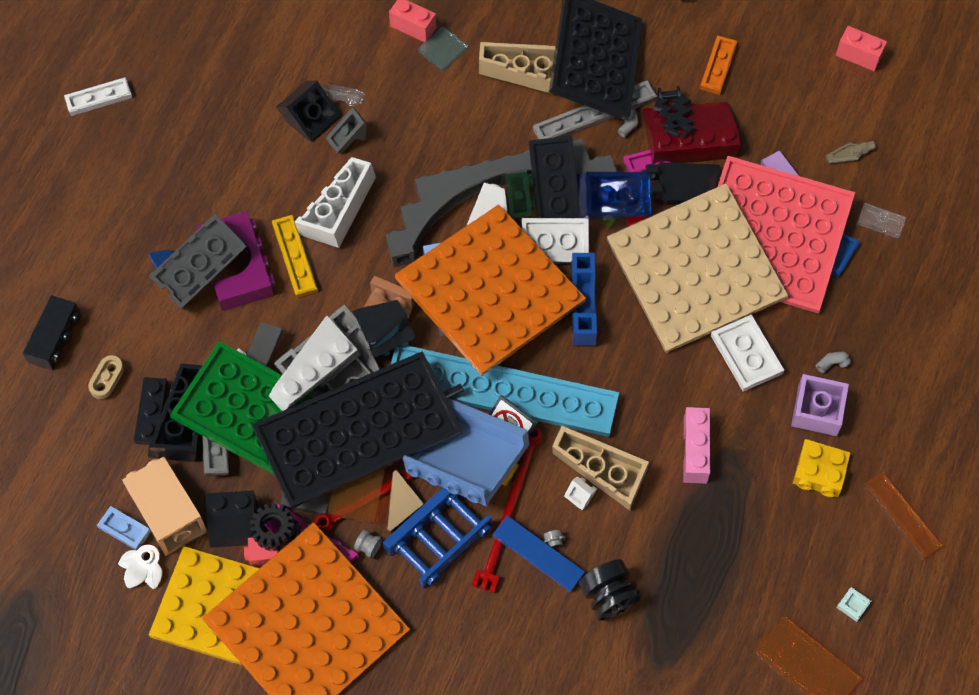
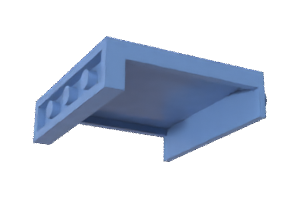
[403,398,529,506]

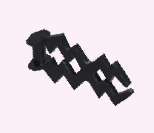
[654,86,696,138]

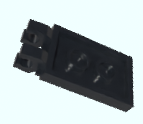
[641,162,721,205]

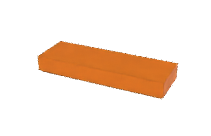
[700,35,737,95]

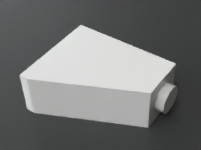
[467,183,507,225]

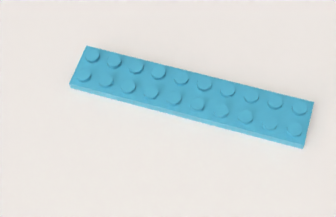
[391,346,619,437]

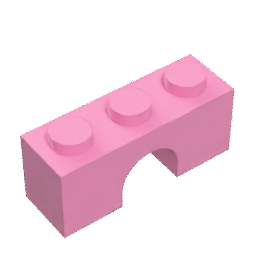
[683,407,710,484]

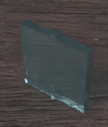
[418,26,468,70]

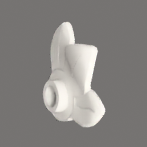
[118,545,163,589]

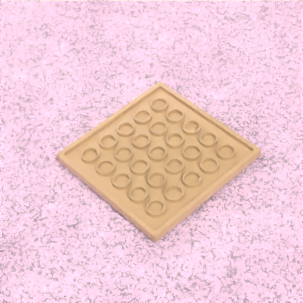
[607,184,788,353]

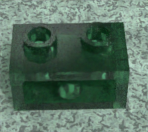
[505,170,536,218]

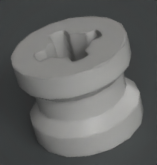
[354,529,382,559]

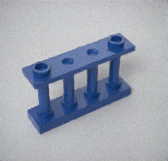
[383,488,492,589]

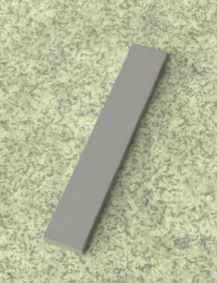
[533,80,657,139]

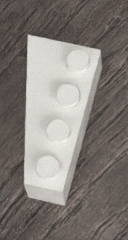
[295,157,376,248]
[269,316,357,411]

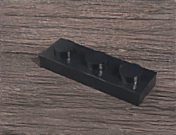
[134,377,168,445]

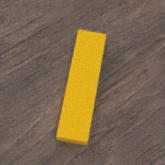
[272,215,318,298]

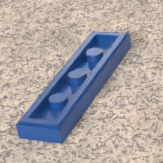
[493,516,585,592]

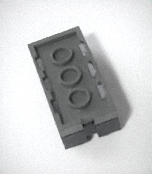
[149,214,247,309]

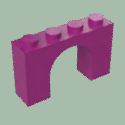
[196,211,275,311]

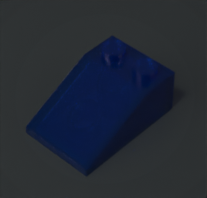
[578,172,651,220]

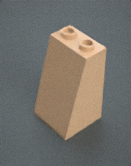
[122,457,207,556]

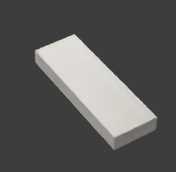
[64,77,132,116]

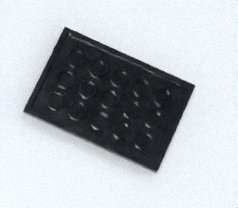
[549,0,642,121]

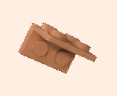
[364,276,416,318]

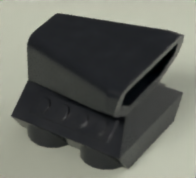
[352,300,416,357]

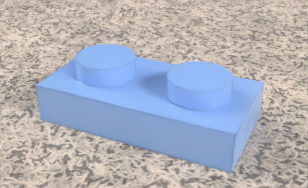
[97,506,151,551]

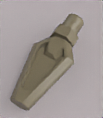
[825,141,875,164]

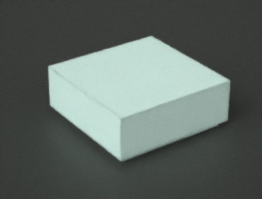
[837,587,871,622]

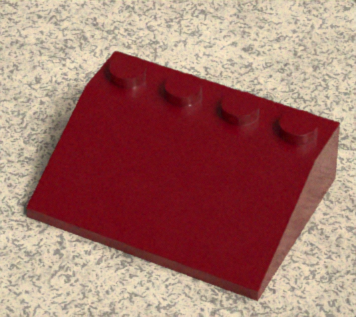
[643,102,740,164]

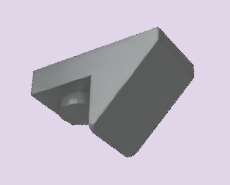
[326,108,367,154]

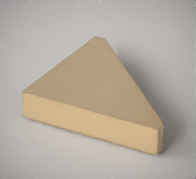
[387,470,423,532]

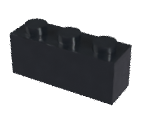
[23,295,81,371]

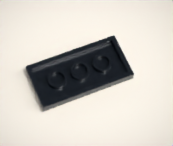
[528,136,581,218]

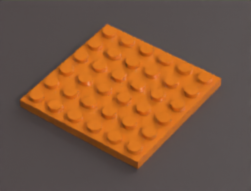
[395,204,586,376]
[202,522,410,695]

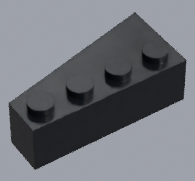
[148,363,203,461]

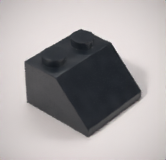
[276,80,341,141]
[206,490,257,548]

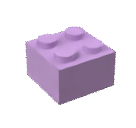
[791,374,849,436]

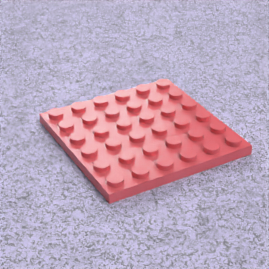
[718,156,855,314]

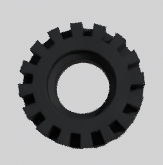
[250,503,295,551]

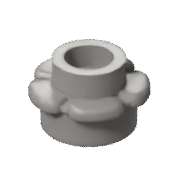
[543,530,566,548]

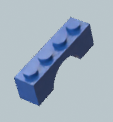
[571,253,597,345]

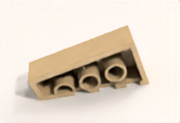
[479,42,555,94]
[552,426,649,511]

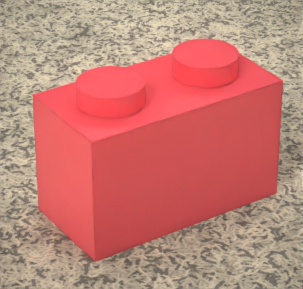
[389,0,436,43]
[835,26,887,71]

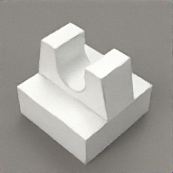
[564,477,597,510]

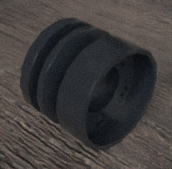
[578,559,643,621]

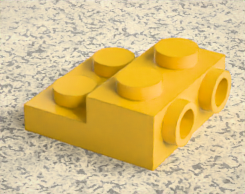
[792,439,851,497]

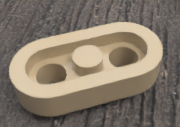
[88,355,124,399]

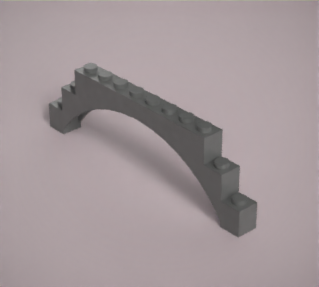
[386,139,646,267]

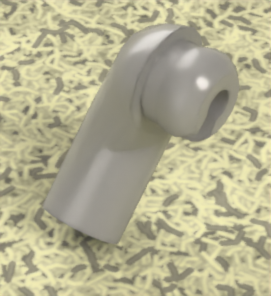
[618,107,638,138]
[816,351,851,373]

